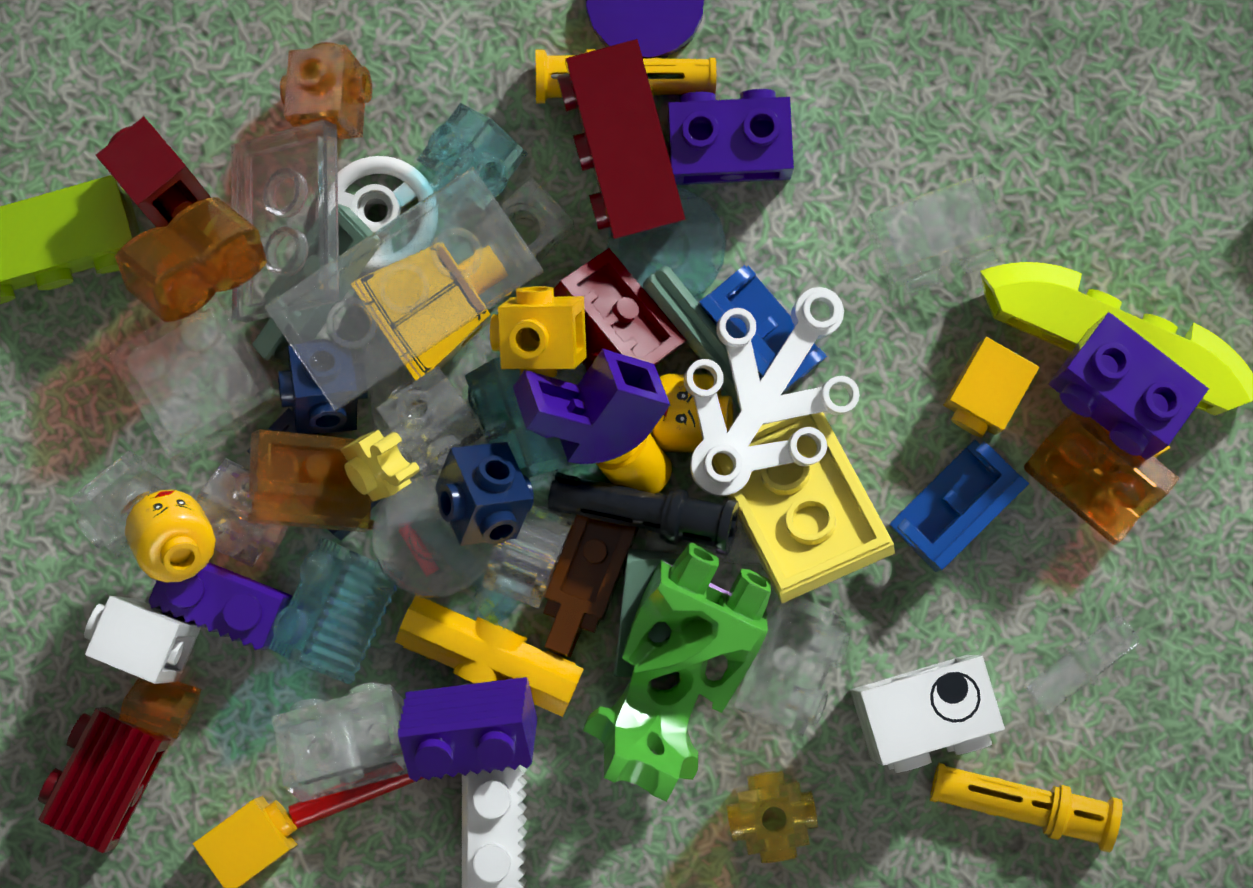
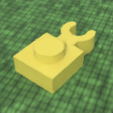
[340,430,420,501]

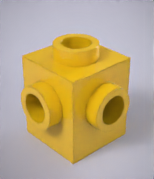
[490,286,586,377]

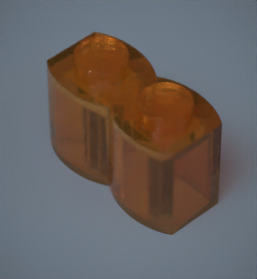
[115,197,267,322]

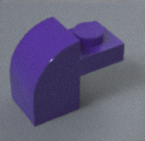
[513,348,670,464]

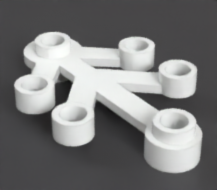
[684,287,860,496]

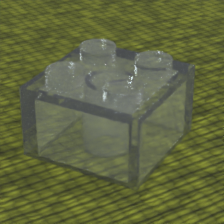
[107,290,281,464]

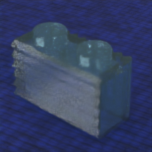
[269,536,402,684]

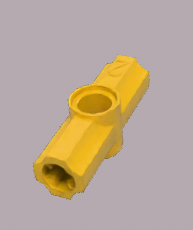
[395,594,584,717]

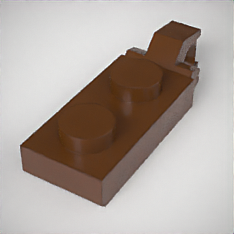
[543,515,639,658]

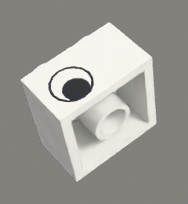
[850,655,1005,773]

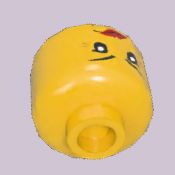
[650,374,733,453]
[125,490,216,583]

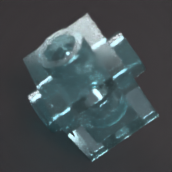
[416,103,528,211]

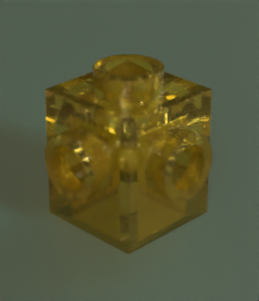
[726,770,818,863]

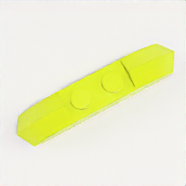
[980,262,1253,416]

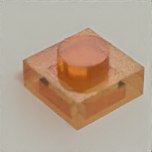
[119,677,202,739]

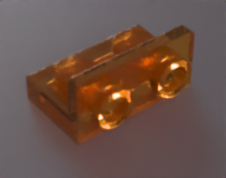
[1024,411,1180,545]

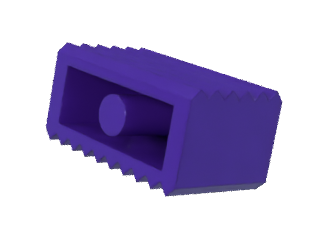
[148,562,294,650]
[398,677,537,782]

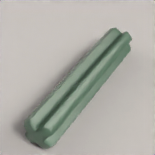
[643,266,740,409]

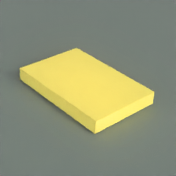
[712,412,895,603]

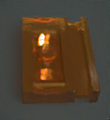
[248,429,374,532]

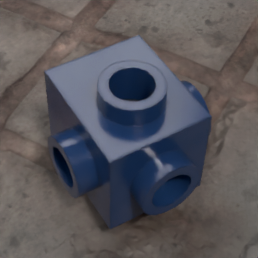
[278,339,368,437]
[435,442,534,546]

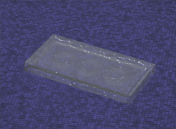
[264,167,544,412]

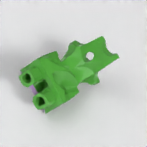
[583,543,771,802]

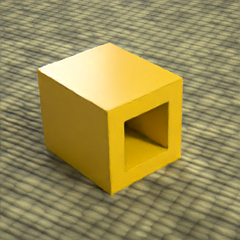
[943,336,1040,438]
[193,795,298,888]

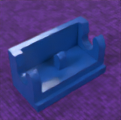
[699,265,827,395]
[888,439,1029,572]

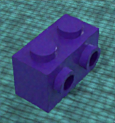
[668,89,794,185]
[1048,312,1209,460]

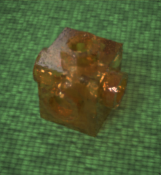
[280,42,373,143]

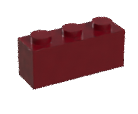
[557,39,686,239]

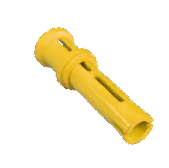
[535,49,717,104]
[930,763,1123,853]

